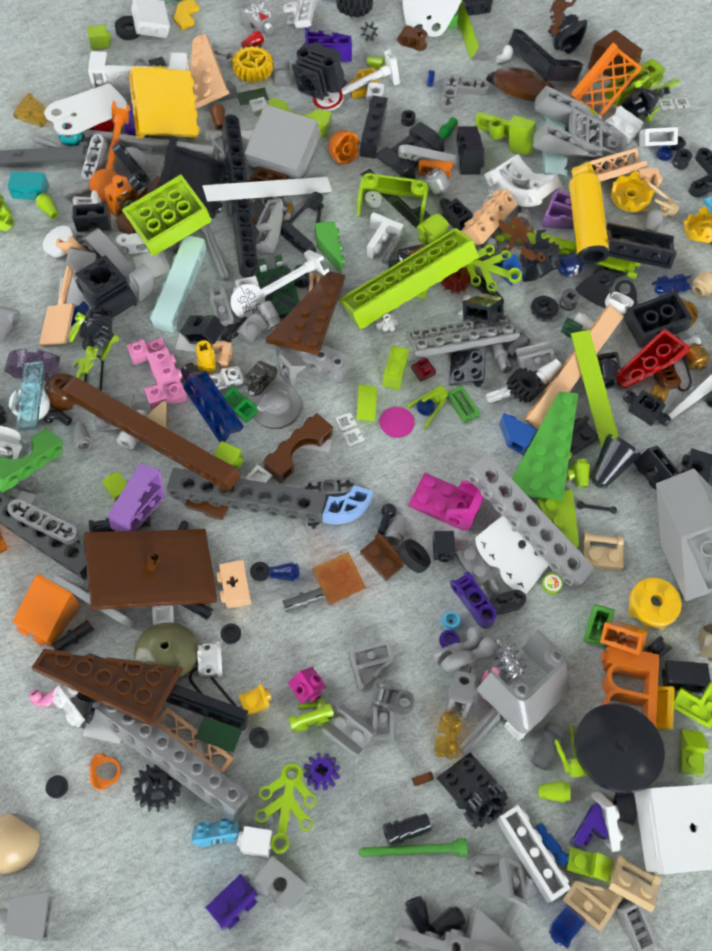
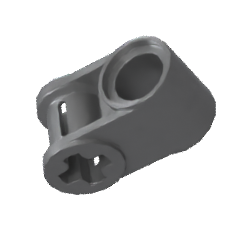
[372,683,415,715]

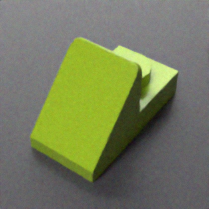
[679,729,709,776]
[565,847,614,883]

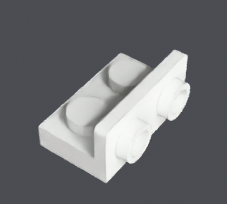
[604,106,644,143]

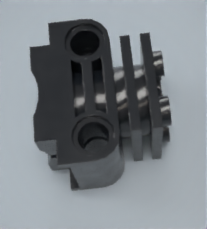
[291,42,347,101]
[75,255,137,318]

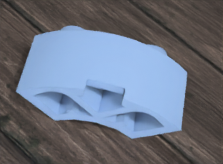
[323,485,373,525]

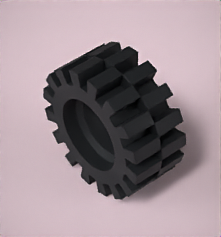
[506,367,542,403]

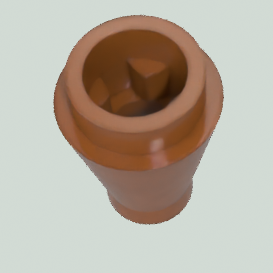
[210,104,226,130]

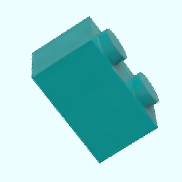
[7,171,49,200]

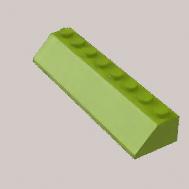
[339,228,479,330]

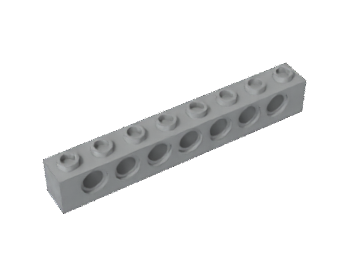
[463,452,595,587]
[96,703,249,822]

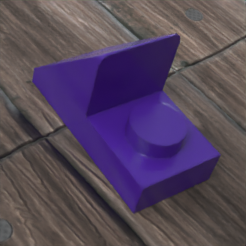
[570,802,609,848]

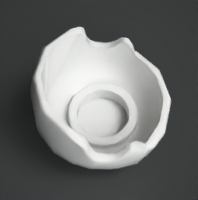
[605,292,634,315]

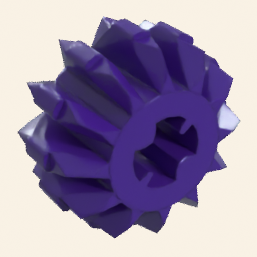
[303,752,340,791]

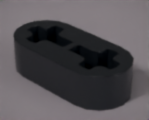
[490,590,526,615]

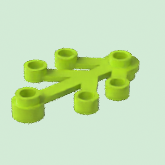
[463,245,522,293]
[255,763,317,854]

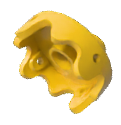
[610,171,654,212]
[683,207,712,243]
[628,577,682,630]

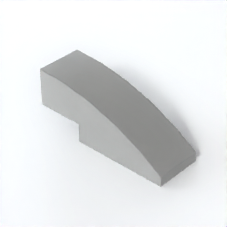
[255,199,283,254]

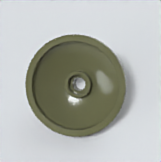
[134,622,198,680]

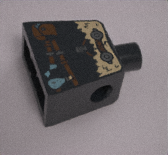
[462,294,504,324]

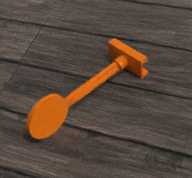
[89,101,130,202]

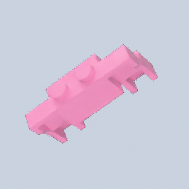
[126,338,188,410]

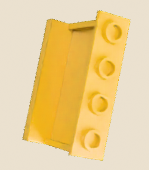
[129,66,199,141]

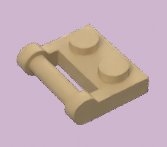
[582,531,624,571]
[608,854,661,912]

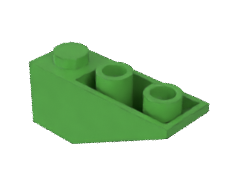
[315,221,345,273]

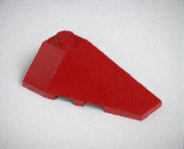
[617,328,691,389]

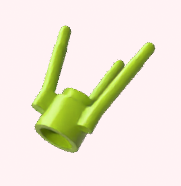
[406,385,448,429]
[554,725,587,778]

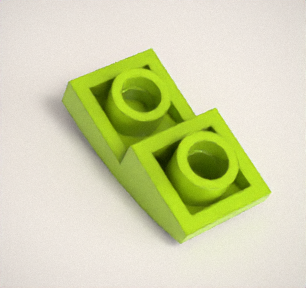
[356,384,377,422]

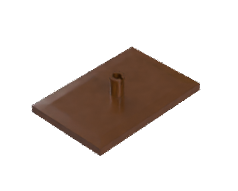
[84,529,217,610]

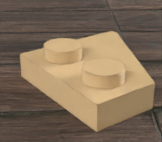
[561,881,623,932]

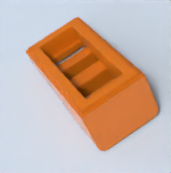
[418,160,454,180]

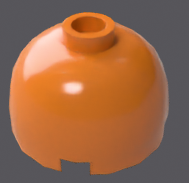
[327,130,360,165]

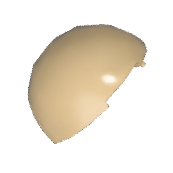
[0,813,40,874]

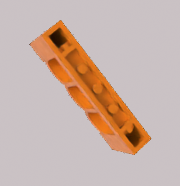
[600,645,659,727]

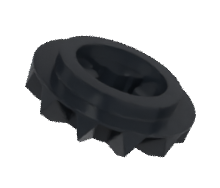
[530,296,559,321]

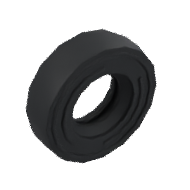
[114,15,140,40]
[398,539,431,573]

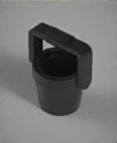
[597,351,621,389]

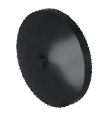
[574,704,665,794]

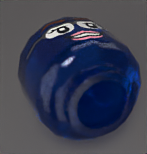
[558,253,584,278]

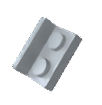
[322,704,376,758]

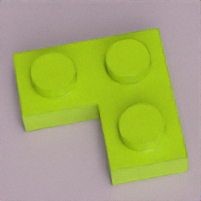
[674,680,712,729]

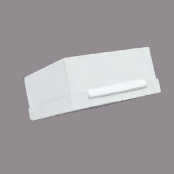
[634,784,712,874]

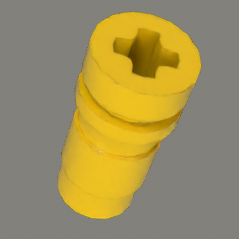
[196,341,216,374]

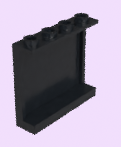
[158,136,228,219]

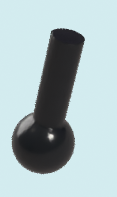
[377,503,397,536]

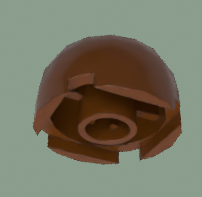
[44,373,76,411]

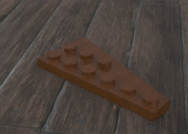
[266,271,346,355]
[32,649,183,727]

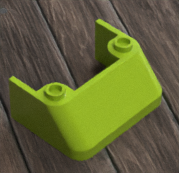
[357,173,428,224]

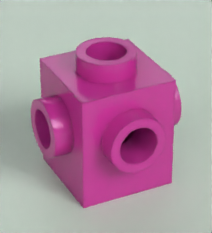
[288,666,326,704]

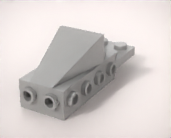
[391,909,524,951]

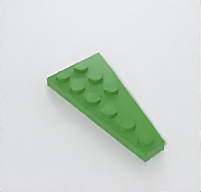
[512,391,578,502]

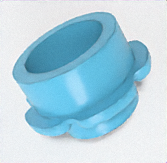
[441,611,461,630]

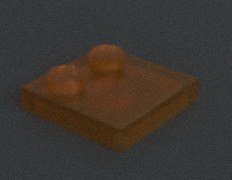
[312,552,366,606]

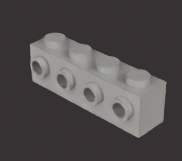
[276,345,351,383]

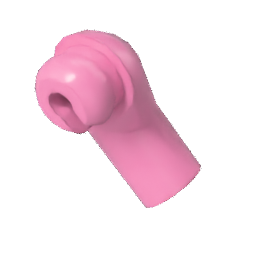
[29,687,56,707]

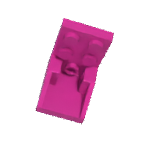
[408,472,485,530]

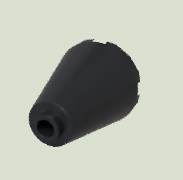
[591,434,641,489]

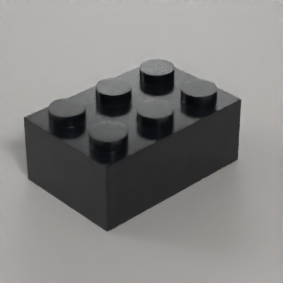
[624,290,693,348]

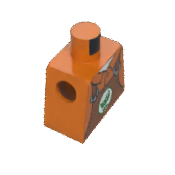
[105,175,139,218]

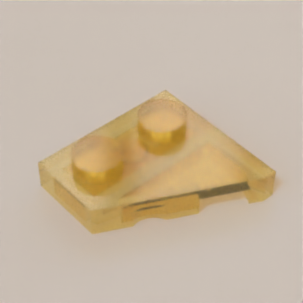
[13,93,48,128]

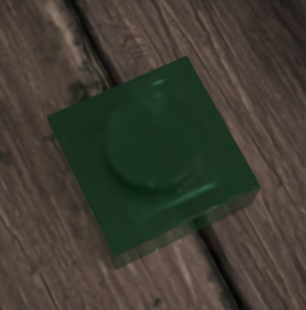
[561,317,583,338]

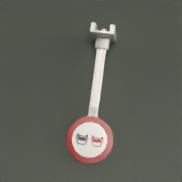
[313,50,400,112]

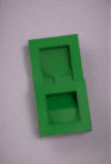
[220,386,259,423]

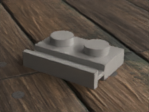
[514,340,555,373]

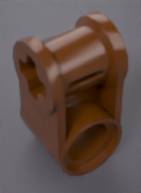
[397,25,427,51]

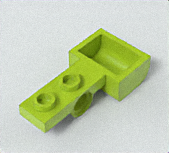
[476,112,536,155]

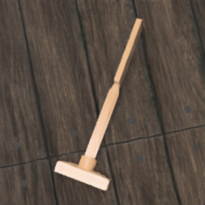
[39,236,89,346]

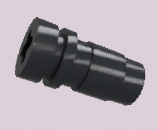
[383,813,432,847]

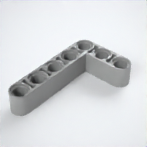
[83,228,154,303]

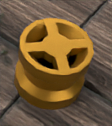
[650,383,670,403]

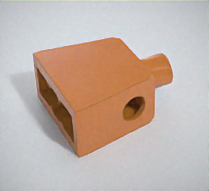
[600,622,648,655]

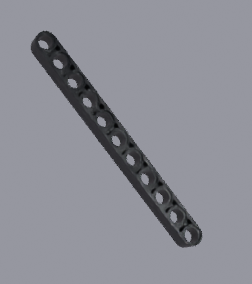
[222,114,258,278]

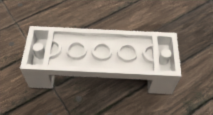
[88,51,189,95]

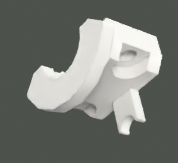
[197,641,223,678]

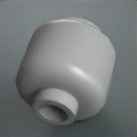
[425,169,450,195]

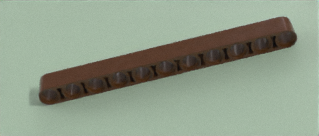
[60,376,241,491]

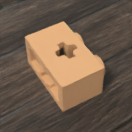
[217,560,251,609]

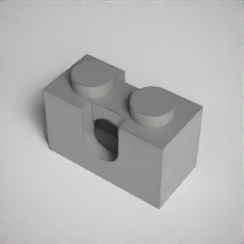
[255,856,309,911]

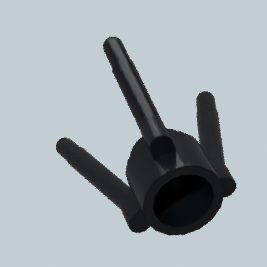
[289,192,324,224]

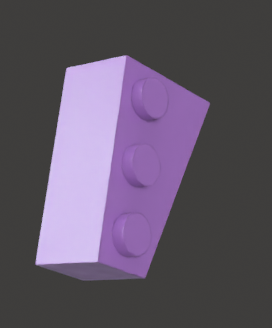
[542,189,604,229]
[108,463,165,531]

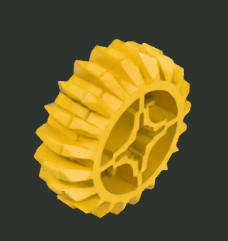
[232,45,274,84]

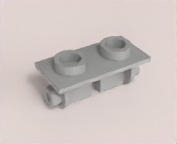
[209,134,225,163]

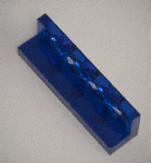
[183,370,244,443]

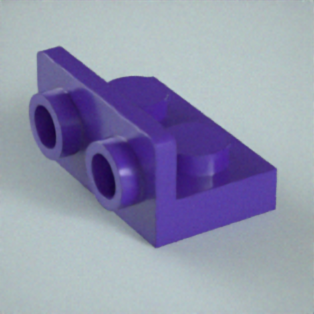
[205,873,259,930]

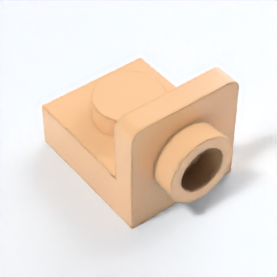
[637,167,662,188]
[213,341,233,369]

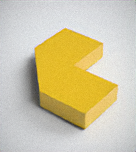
[174,0,199,31]
[348,68,378,99]

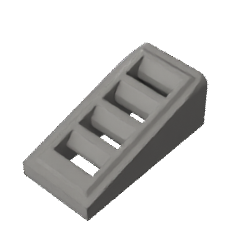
[615,899,659,951]

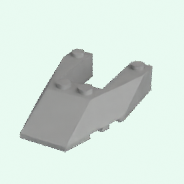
[533,85,626,161]

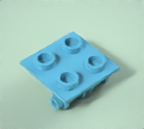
[191,818,240,848]

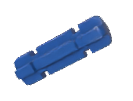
[533,823,569,866]

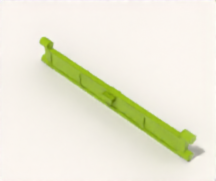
[495,223,641,280]

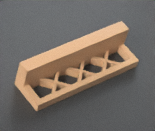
[583,148,647,181]
[154,707,235,774]

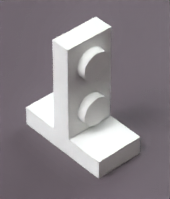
[366,212,404,259]

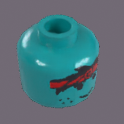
[58,123,83,146]

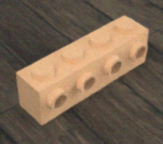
[461,188,518,247]

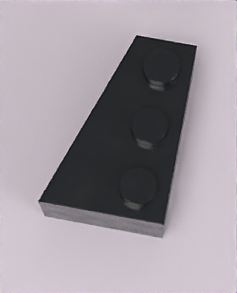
[456,126,485,175]

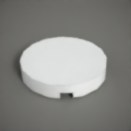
[43,226,76,258]

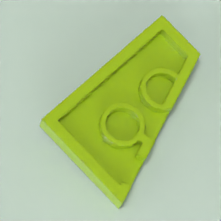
[536,489,579,548]

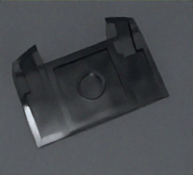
[375,122,445,179]

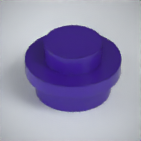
[439,630,460,648]

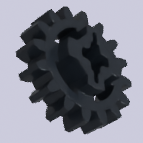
[132,764,182,812]
[463,784,508,829]

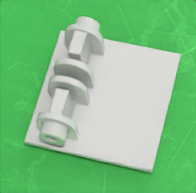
[52,685,85,728]

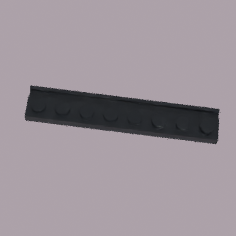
[89,653,249,731]

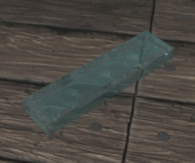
[16,361,45,431]

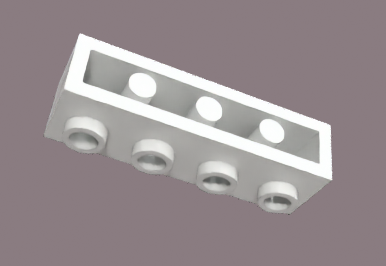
[496,805,571,903]

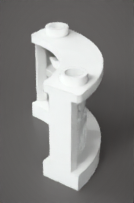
[484,154,564,207]

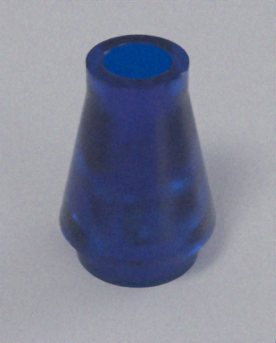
[269,562,299,582]

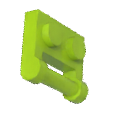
[288,703,334,733]

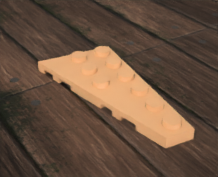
[190,34,230,109]

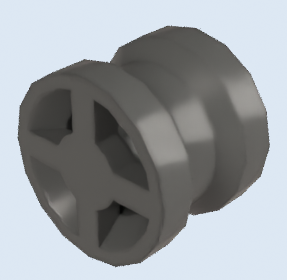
[559,288,579,311]

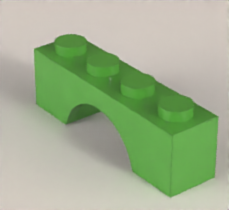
[0,428,63,493]

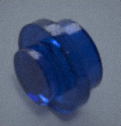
[656,146,673,161]
[417,398,435,416]

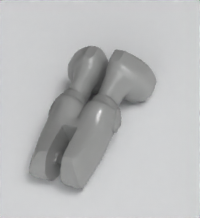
[432,626,497,672]

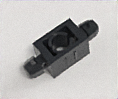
[439,197,473,231]
[623,390,672,426]

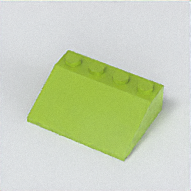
[122,175,212,257]

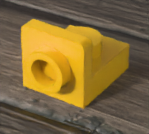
[238,683,272,716]

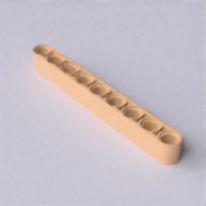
[524,304,624,431]

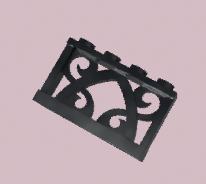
[606,222,677,269]

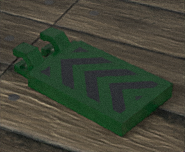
[256,255,300,319]

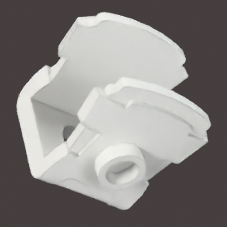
[0,426,25,459]

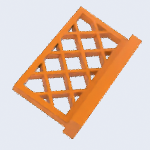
[570,43,642,117]

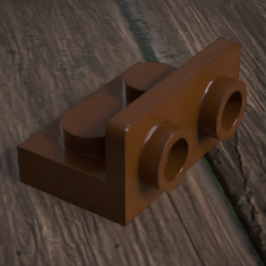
[360,533,404,582]

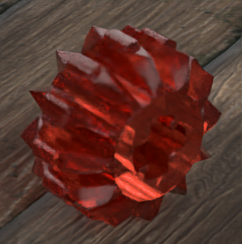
[441,268,470,294]

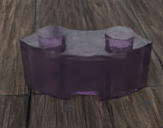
[4,349,60,381]

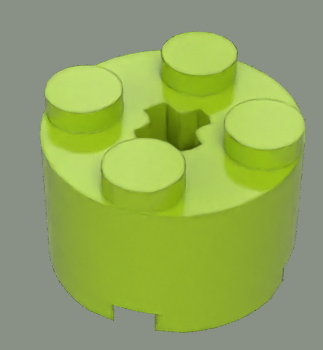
[416,213,450,245]

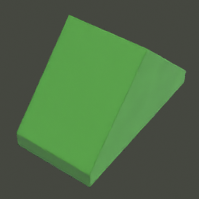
[583,604,615,647]

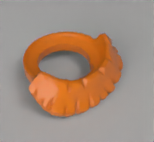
[89,753,121,791]

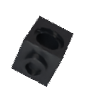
[432,531,456,562]

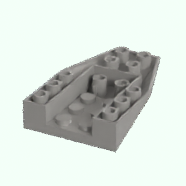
[656,469,712,601]

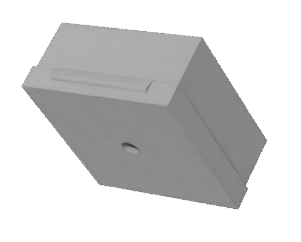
[244,105,321,179]

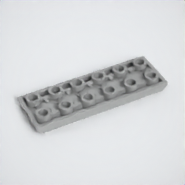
[406,314,520,357]

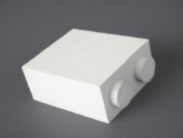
[131,0,170,38]

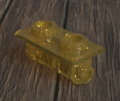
[434,712,462,760]

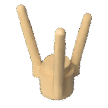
[642,182,679,217]

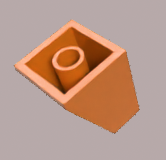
[12,573,81,648]

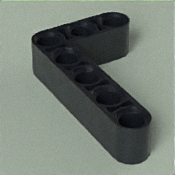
[508,29,584,81]

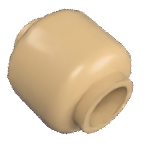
[692,271,712,297]

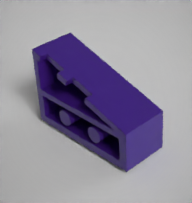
[305,28,352,63]

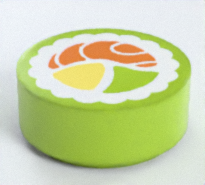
[542,573,563,595]

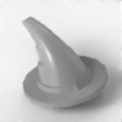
[251,383,301,429]

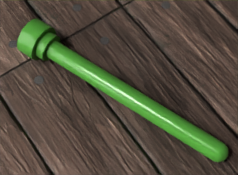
[359,838,467,857]

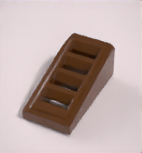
[653,365,682,390]

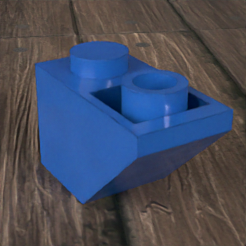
[499,413,537,455]

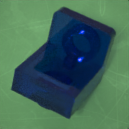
[549,904,586,949]

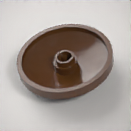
[493,67,555,101]

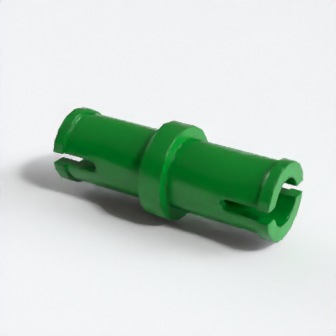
[437,117,458,141]

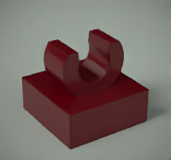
[411,357,436,382]

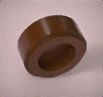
[411,771,434,787]

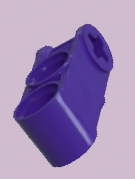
[450,571,497,629]

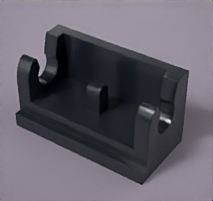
[662,660,711,693]

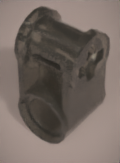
[243,360,278,396]

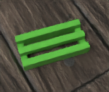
[447,386,481,424]

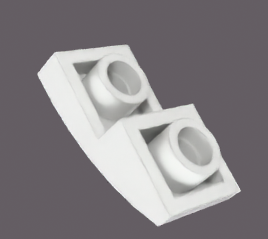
[202,366,244,395]

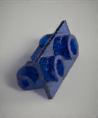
[651,274,691,295]

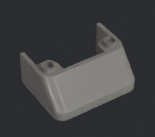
[476,629,570,734]

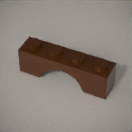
[264,413,333,484]

